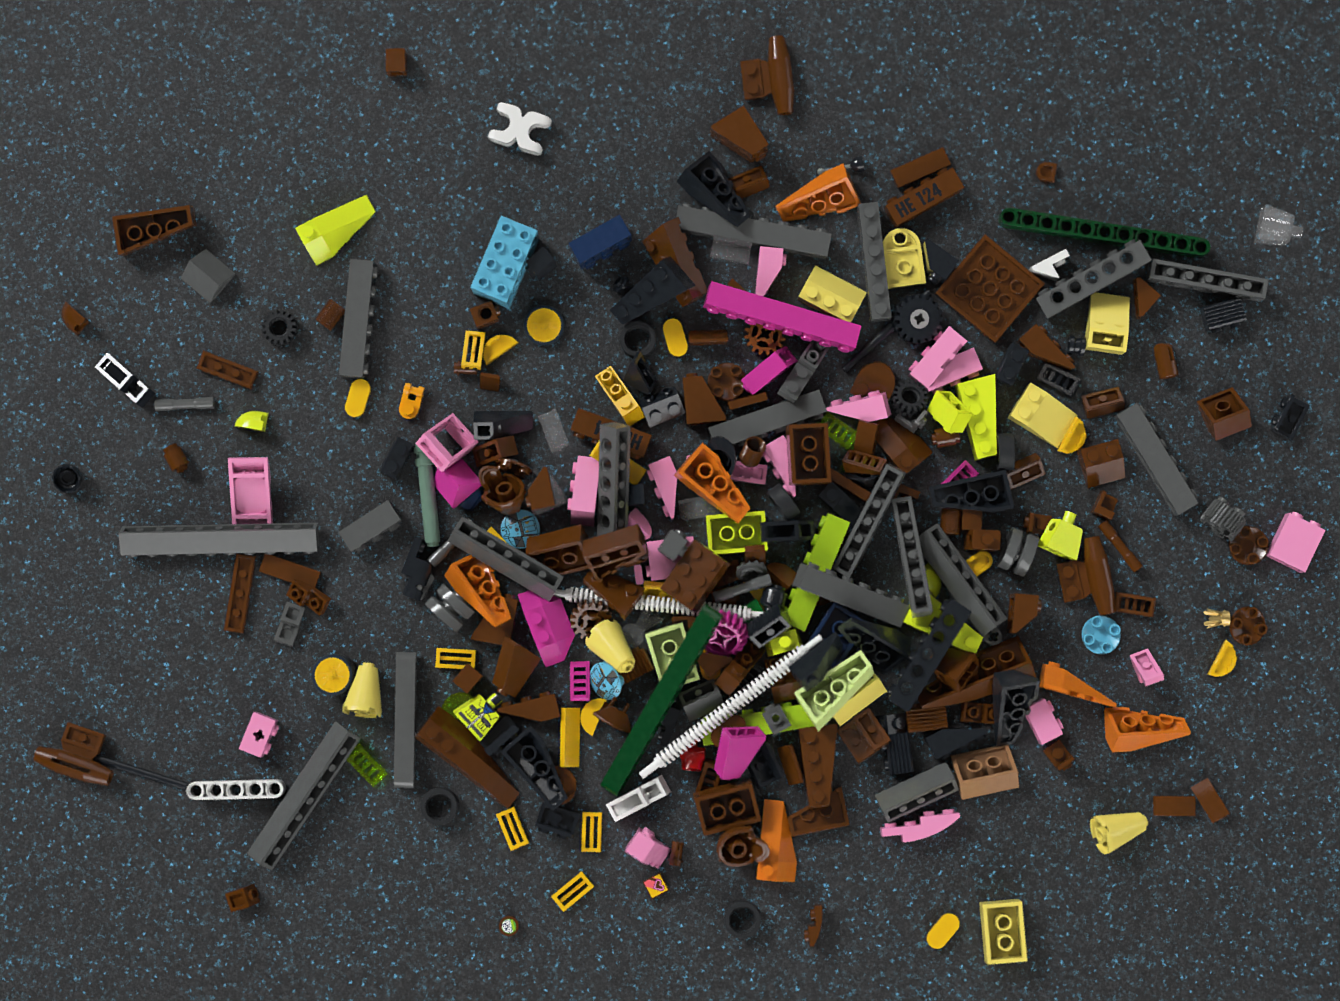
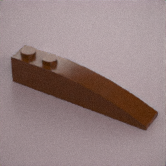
[918,636,1036,709]
[415,706,520,809]

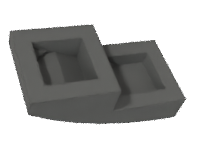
[274,602,306,647]

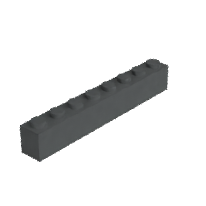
[676,203,831,259]
[247,721,361,870]

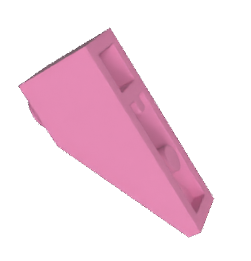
[755,246,787,297]

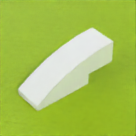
[606,775,671,822]

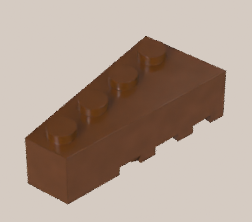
[112,205,196,256]
[642,217,708,307]
[798,724,838,809]

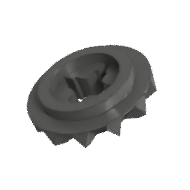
[736,560,767,582]

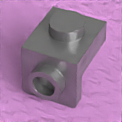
[895,409,927,433]

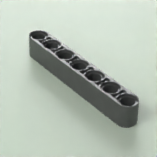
[394,652,417,788]

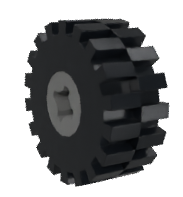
[891,294,943,343]

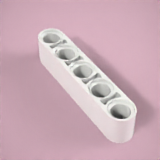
[186,779,286,800]

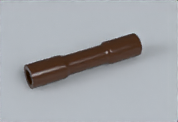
[1097,519,1143,573]

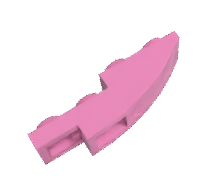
[880,809,960,843]

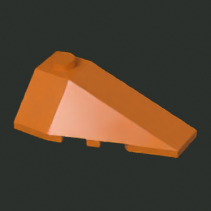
[776,163,861,222]
[674,443,750,524]
[444,555,511,627]
[1039,661,1117,708]
[1104,707,1191,753]
[756,799,797,882]

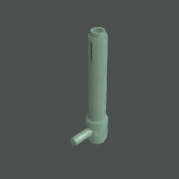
[414,442,454,547]

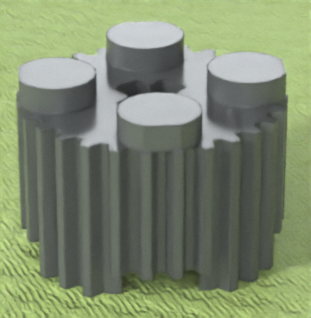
[1200,497,1246,542]

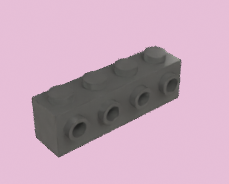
[875,762,959,823]

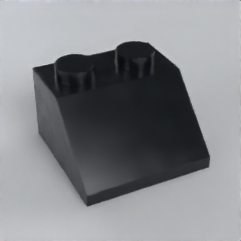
[921,238,959,285]

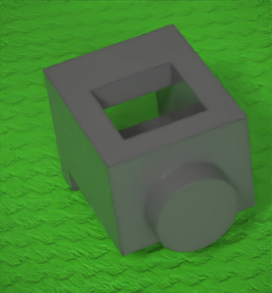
[762,703,791,735]

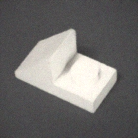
[1029,249,1070,281]

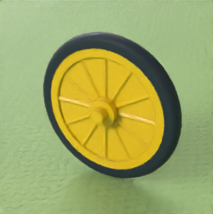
[524,305,565,346]
[312,654,353,696]

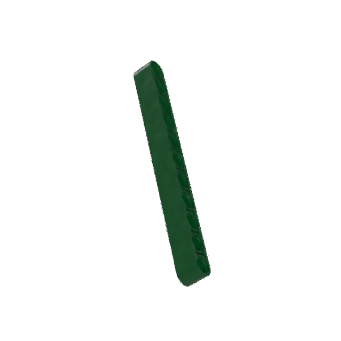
[998,208,1210,258]
[600,604,723,796]

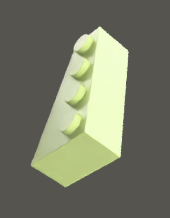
[794,650,874,732]

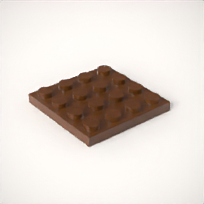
[935,234,1045,344]

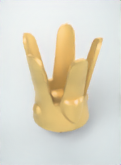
[1204,608,1231,629]

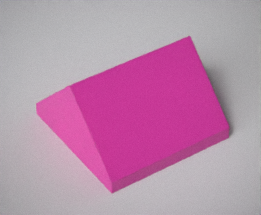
[434,459,481,509]

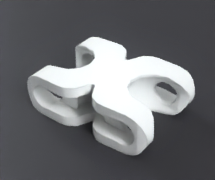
[488,102,552,156]

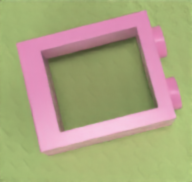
[415,413,479,472]

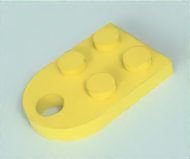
[883,228,926,289]

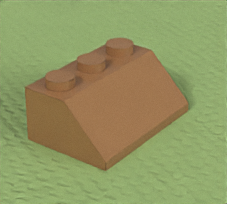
[951,745,1019,800]

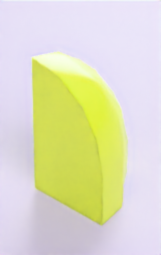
[234,411,269,432]
[924,562,941,598]

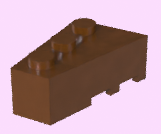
[583,524,646,583]

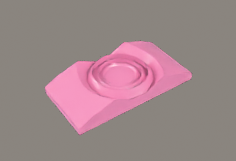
[228,457,273,524]

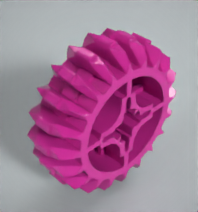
[705,608,748,657]

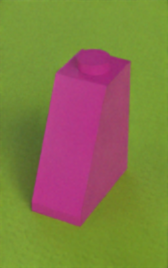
[741,346,798,395]
[714,726,766,780]

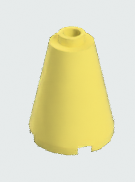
[585,620,635,673]
[342,662,382,718]
[1090,812,1148,855]

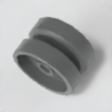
[997,527,1039,577]
[425,583,475,632]

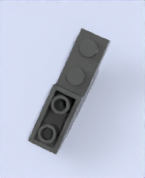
[777,340,830,404]

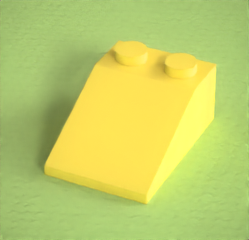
[1007,383,1077,448]

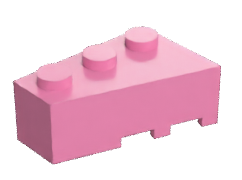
[908,326,967,390]
[567,456,599,527]
[625,827,671,869]

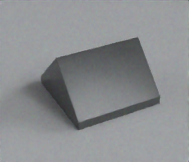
[181,249,236,303]

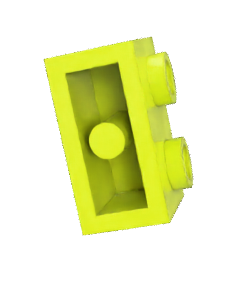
[927,391,973,433]

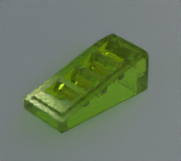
[820,412,857,450]
[347,743,388,787]

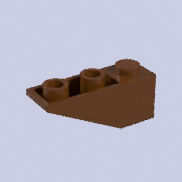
[1016,324,1075,371]
[714,639,766,696]
[497,691,561,722]

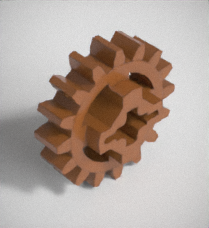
[744,323,786,356]

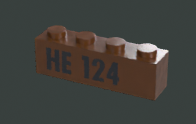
[884,168,965,229]
[570,408,652,460]

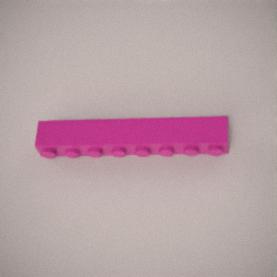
[703,281,861,353]

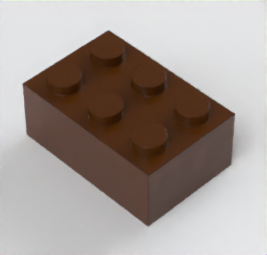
[786,423,831,486]
[661,540,730,612]
[693,778,761,836]

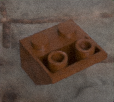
[764,654,802,704]

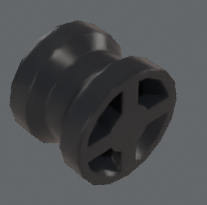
[1067,335,1086,356]

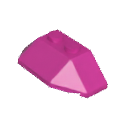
[518,590,575,667]

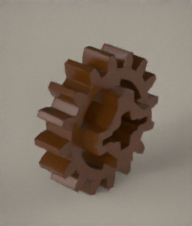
[570,599,613,639]

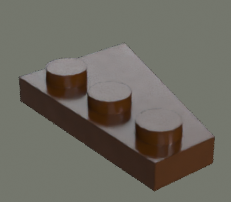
[583,570,644,620]
[788,786,850,837]

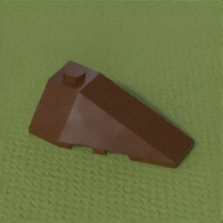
[857,417,933,474]

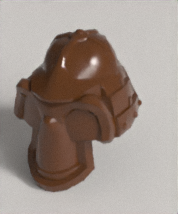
[479,466,526,515]
[716,825,770,867]

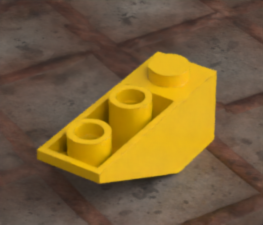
[595,366,645,426]

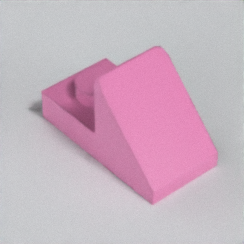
[1130,649,1164,686]

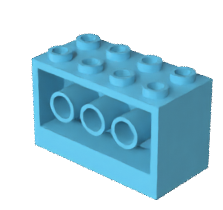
[470,216,540,309]

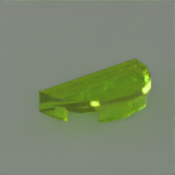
[442,692,474,719]

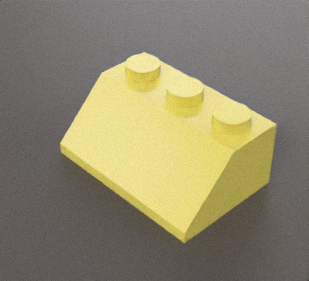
[797,265,867,322]
[833,673,887,726]

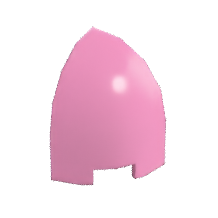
[628,507,652,540]

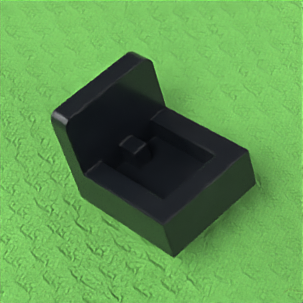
[875,713,907,735]

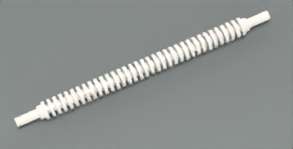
[554,587,763,622]
[639,634,824,779]

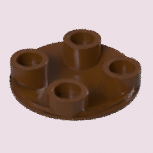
[708,363,745,401]
[495,458,533,479]
[1229,526,1269,565]
[1229,606,1268,646]

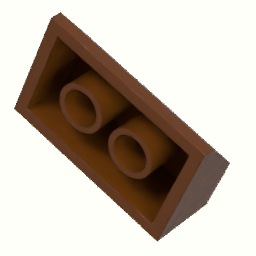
[526,524,590,575]

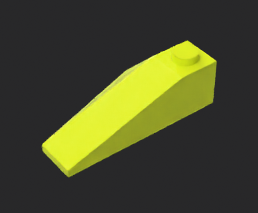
[295,195,376,266]

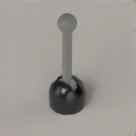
[817,156,864,175]

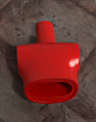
[680,740,706,771]

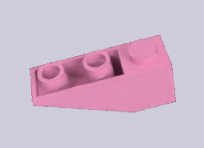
[926,348,983,394]
[826,390,891,422]
[763,435,796,498]
[646,456,677,520]

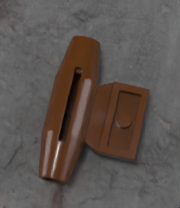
[740,35,794,115]
[1056,536,1115,615]
[33,722,114,786]

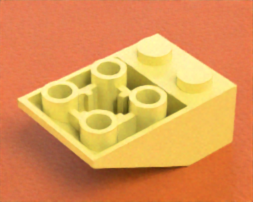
[1085,292,1130,355]

